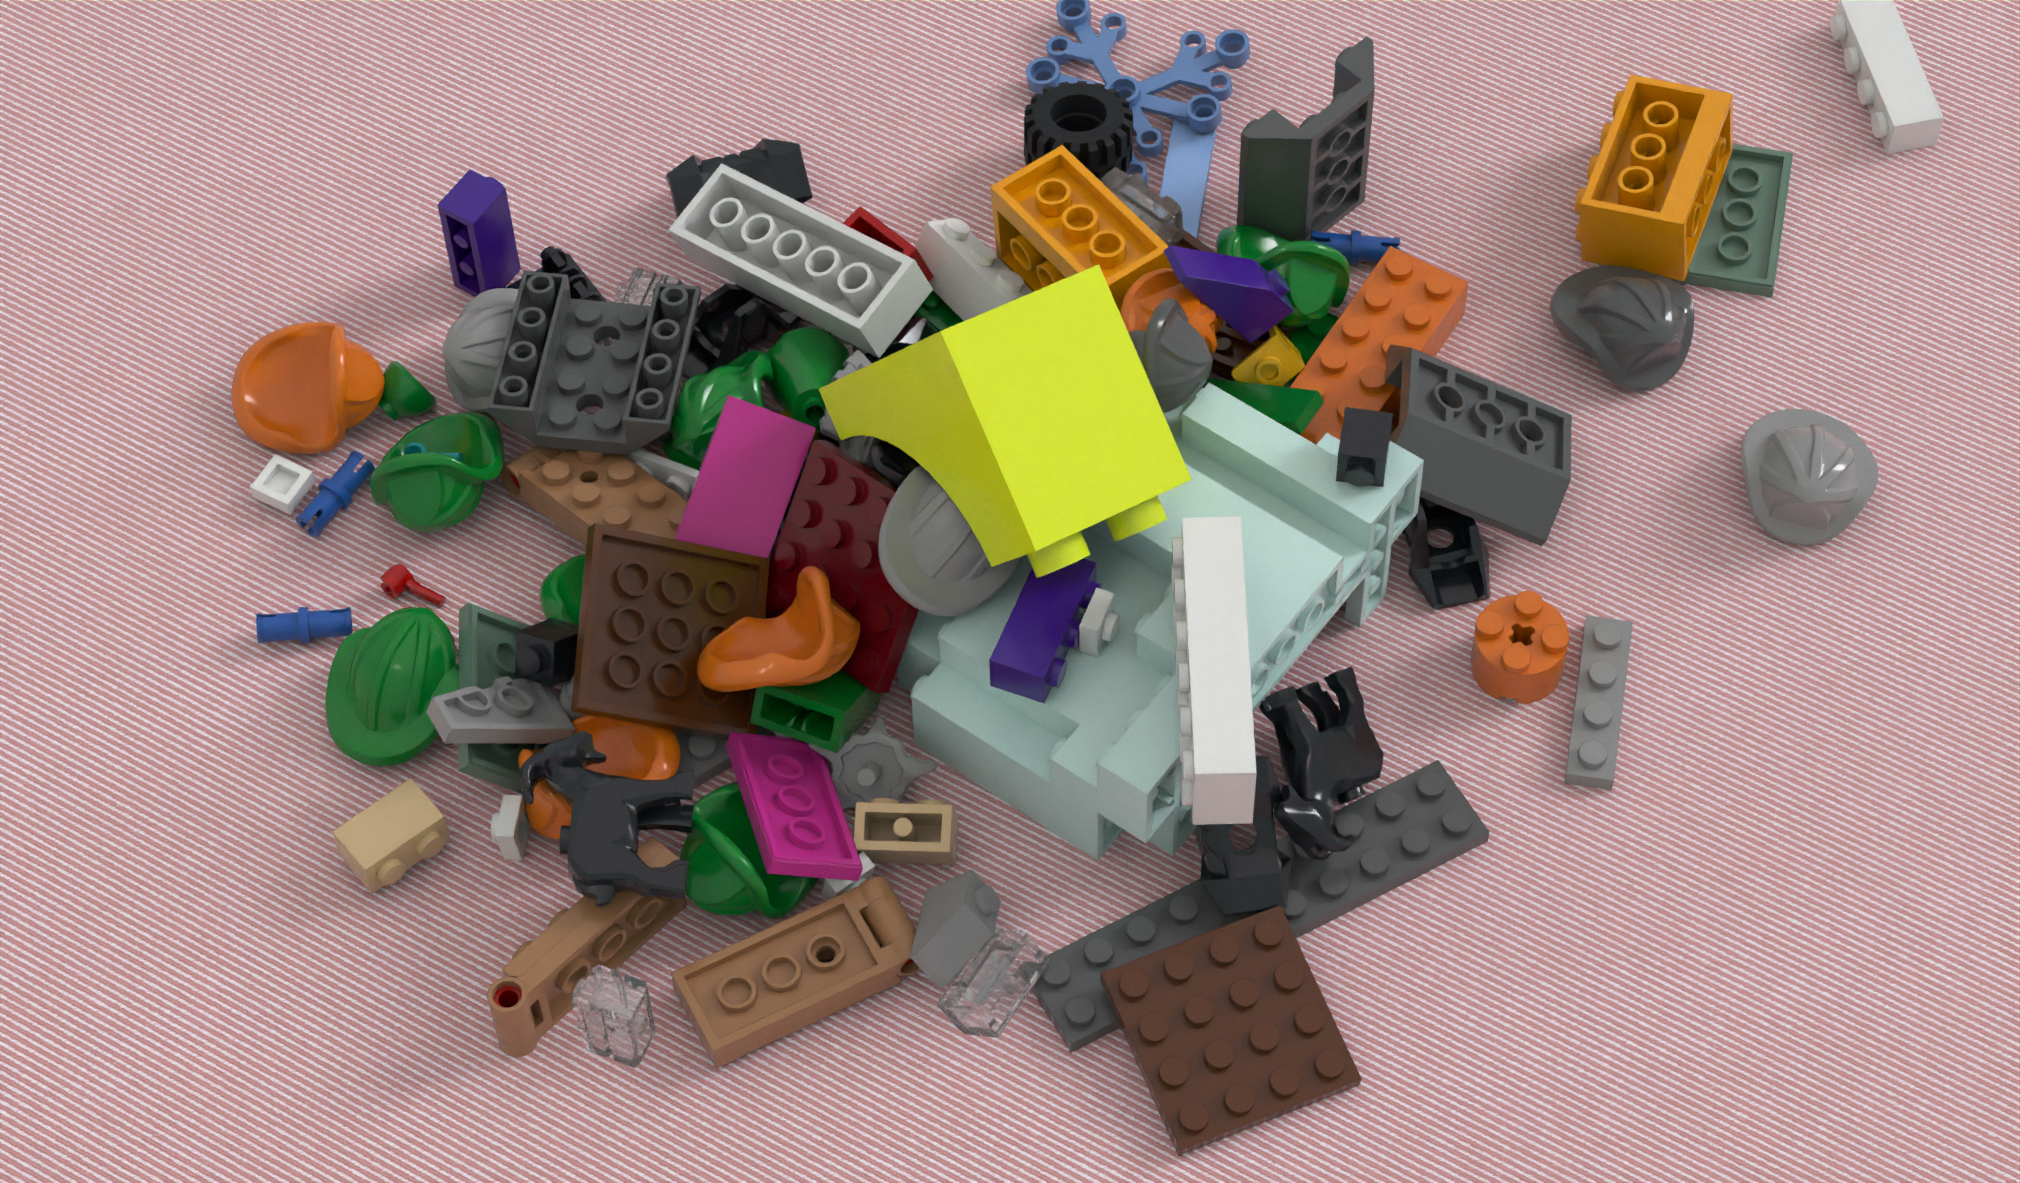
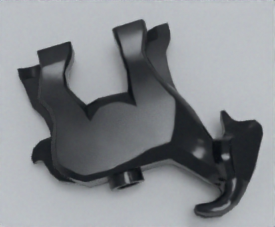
[1259,666,1384,861]
[520,731,695,907]

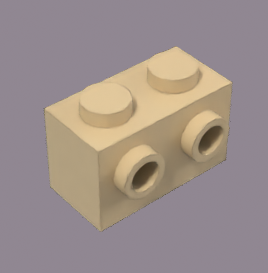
[332,778,450,894]
[854,798,958,865]

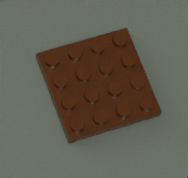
[571,523,770,740]
[1100,905,1362,1156]

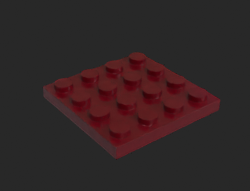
[765,440,919,693]

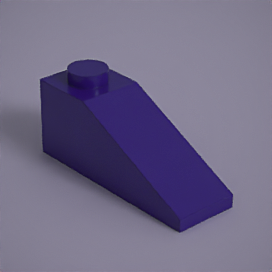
[1164,245,1294,343]

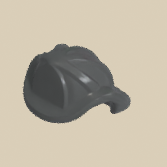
[1550,265,1694,391]
[1128,298,1213,413]

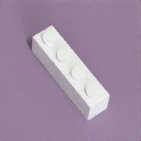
[1830,0,1944,154]
[915,218,1033,321]

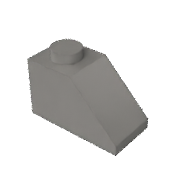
[910,870,1001,989]

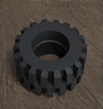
[1024,81,1133,187]

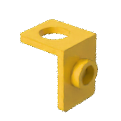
[1231,325,1305,386]

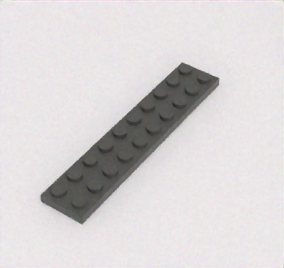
[1023,760,1489,1053]

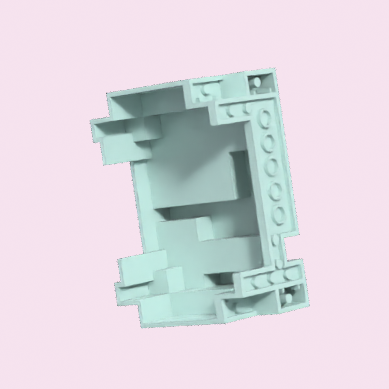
[897,383,1424,861]

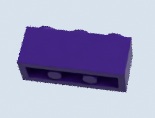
[437,169,521,297]
[989,559,1102,704]

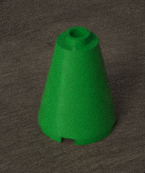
[764,327,850,431]

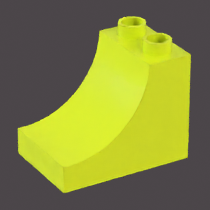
[818,264,1192,578]

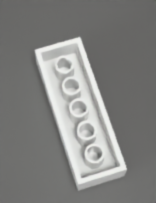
[668,163,933,358]
[1171,516,1256,825]

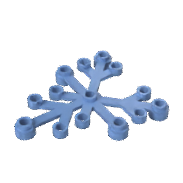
[1026,0,1250,190]

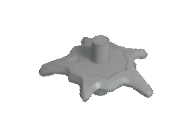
[807,718,937,812]

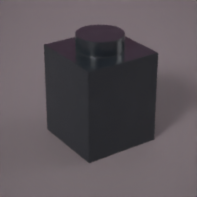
[1336,407,1393,487]
[515,618,579,687]

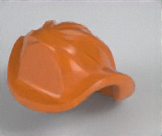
[1121,268,1223,355]
[231,322,385,454]
[697,566,860,692]
[518,715,681,840]

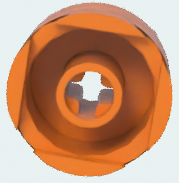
[1471,591,1569,704]

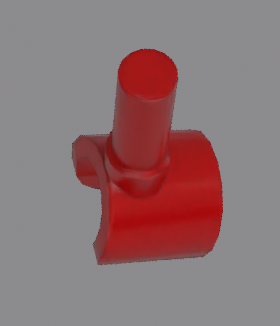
[380,564,446,607]

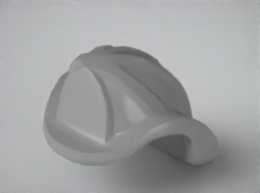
[442,288,519,413]
[1741,409,1878,545]
[878,465,1023,617]

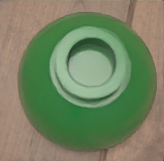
[378,361,437,421]

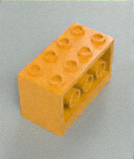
[1574,74,1733,281]
[990,145,1172,314]

